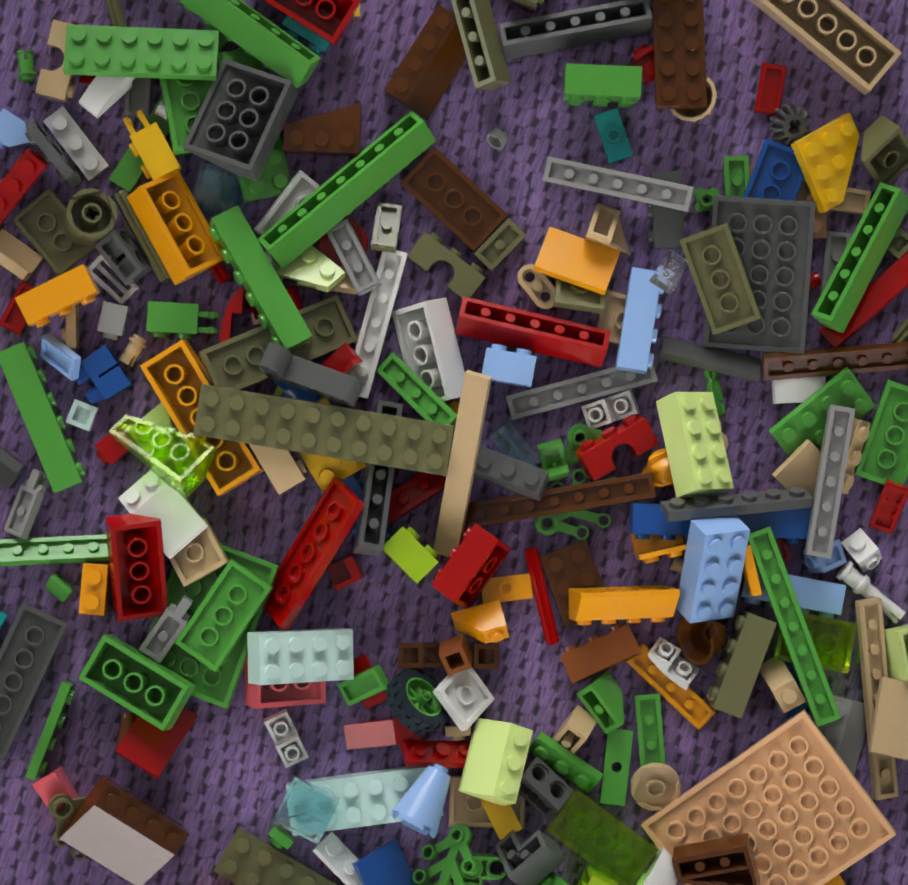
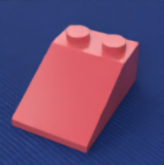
[244,656,326,709]

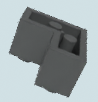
[495,830,565,885]

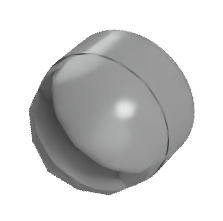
[486,127,509,150]

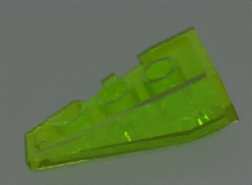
[109,414,216,499]

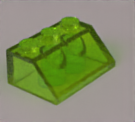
[773,613,857,673]

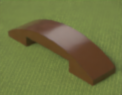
[398,642,499,669]

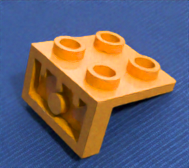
[630,534,687,564]

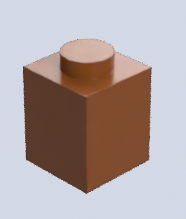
[438,634,473,676]

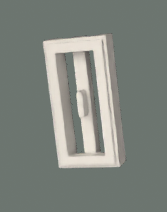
[88,254,139,305]

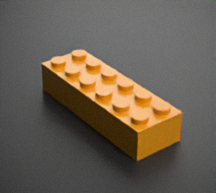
[140,339,264,496]

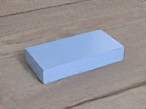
[40,333,81,381]

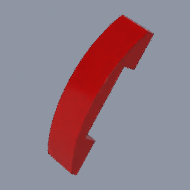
[220,288,246,343]

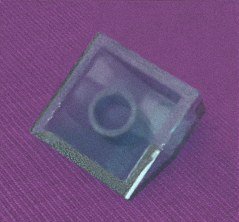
[193,162,246,219]
[272,776,340,844]

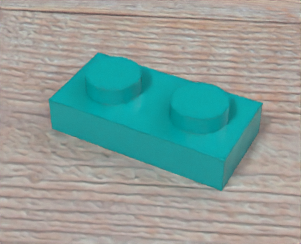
[282,16,331,54]

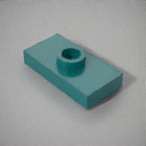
[593,108,633,164]

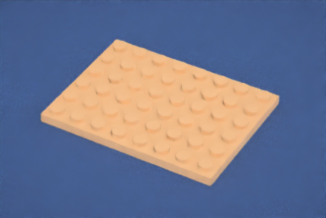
[641,709,896,885]

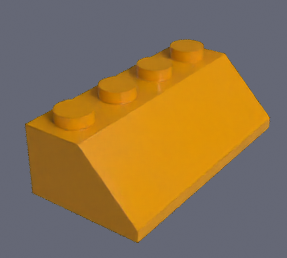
[127,170,224,286]
[568,585,680,625]

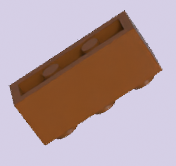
[560,623,643,685]

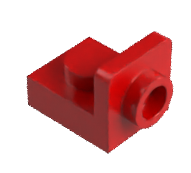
[630,44,654,86]

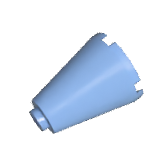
[389,763,451,838]

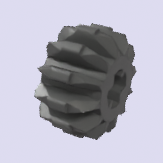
[768,104,812,146]

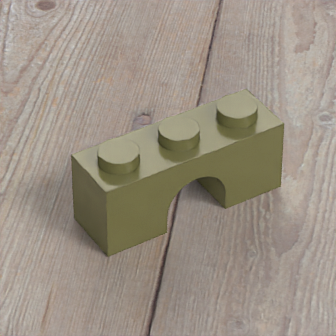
[407,232,486,299]

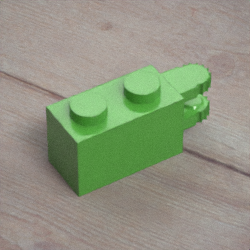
[146,301,219,340]

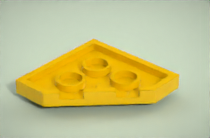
[791,113,860,213]

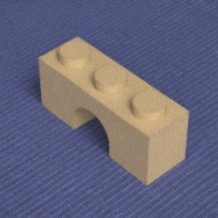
[35,20,76,103]

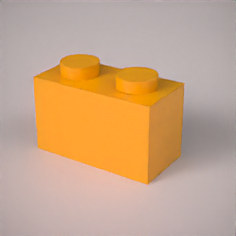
[79,562,110,616]

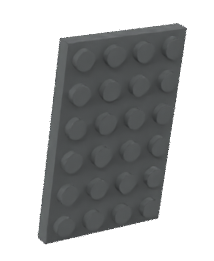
[703,195,816,354]

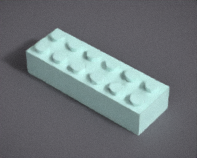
[286,766,444,836]

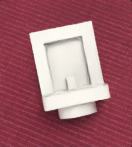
[841,528,883,573]

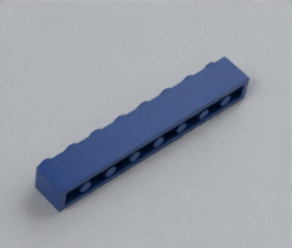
[628,503,811,544]

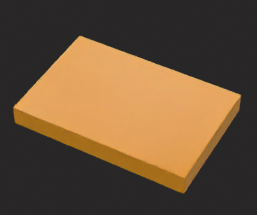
[533,227,621,296]

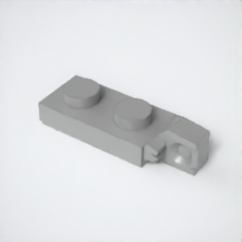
[4,469,48,540]
[138,595,193,664]

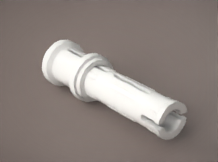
[836,561,905,624]

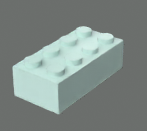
[247,628,354,685]

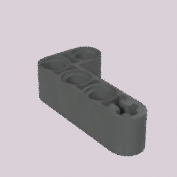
[259,342,364,407]

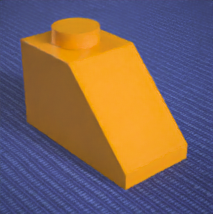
[451,600,509,644]

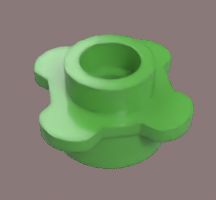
[694,187,719,213]

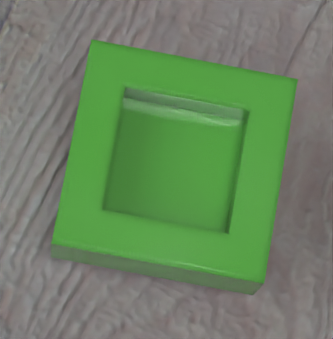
[268,823,295,850]

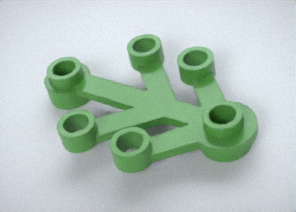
[535,469,618,540]
[413,824,479,885]

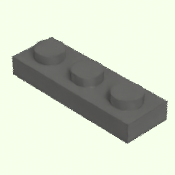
[25,116,81,188]

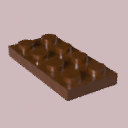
[400,146,508,252]

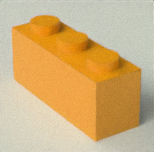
[15,264,100,328]

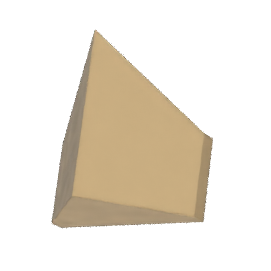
[584,203,630,256]

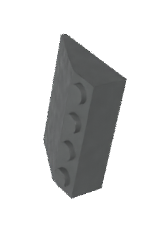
[183,58,298,182]

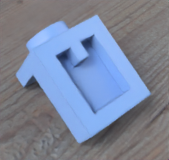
[803,539,847,573]

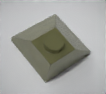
[861,115,908,186]

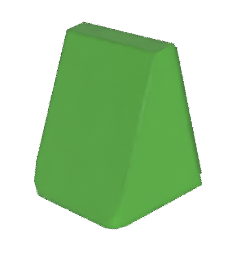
[45,573,75,603]

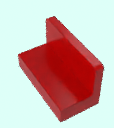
[319,343,363,397]

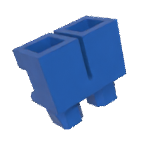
[76,344,134,404]

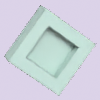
[66,399,99,431]

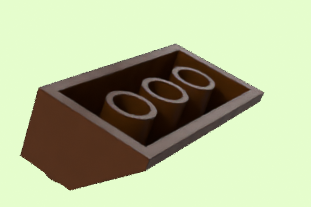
[384,4,467,120]

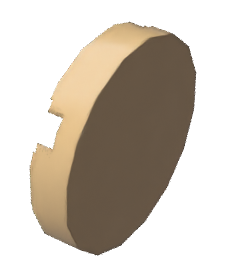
[630,763,681,811]

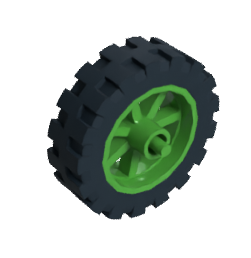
[385,668,450,736]

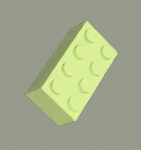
[656,392,734,498]

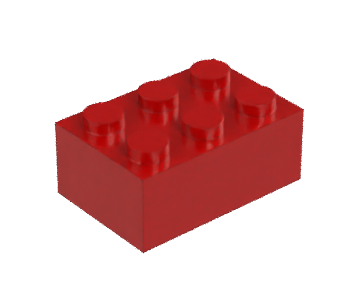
[431,523,512,609]

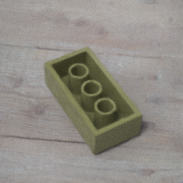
[706,610,777,719]

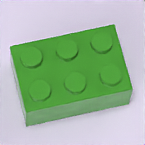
[562,63,642,108]

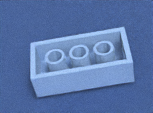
[676,515,750,623]

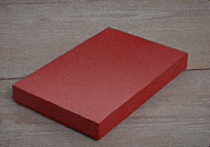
[114,707,198,779]

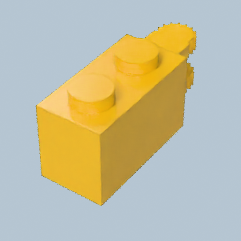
[123,109,182,180]

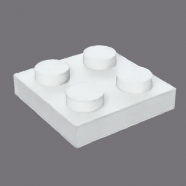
[433,668,495,731]

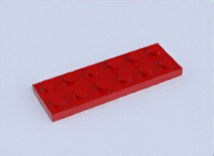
[265,477,365,631]

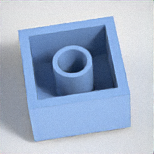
[481,344,537,388]

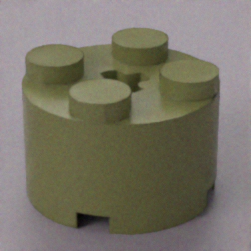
[63,188,117,246]

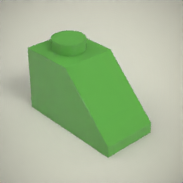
[576,670,624,734]

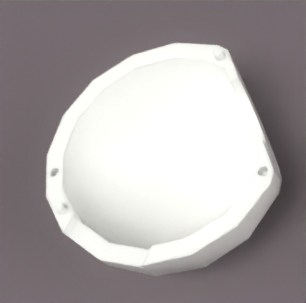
[636,847,677,885]

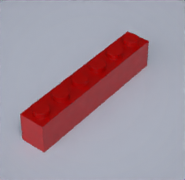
[454,296,611,368]

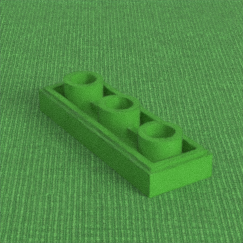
[599,728,634,806]

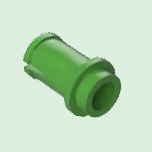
[17,49,37,83]

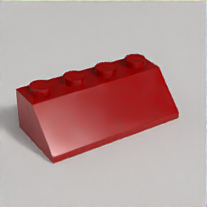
[261,0,361,47]
[105,513,168,622]

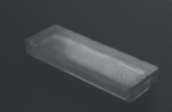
[650,249,688,295]

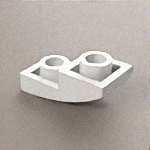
[772,376,826,404]
[581,389,640,430]
[647,637,700,690]
[264,709,309,768]

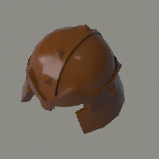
[676,618,727,666]

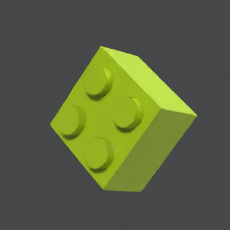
[383,526,439,584]

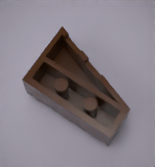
[283,103,362,157]
[672,833,760,885]

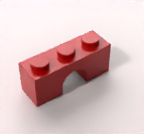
[574,414,659,481]

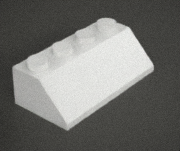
[392,297,465,402]

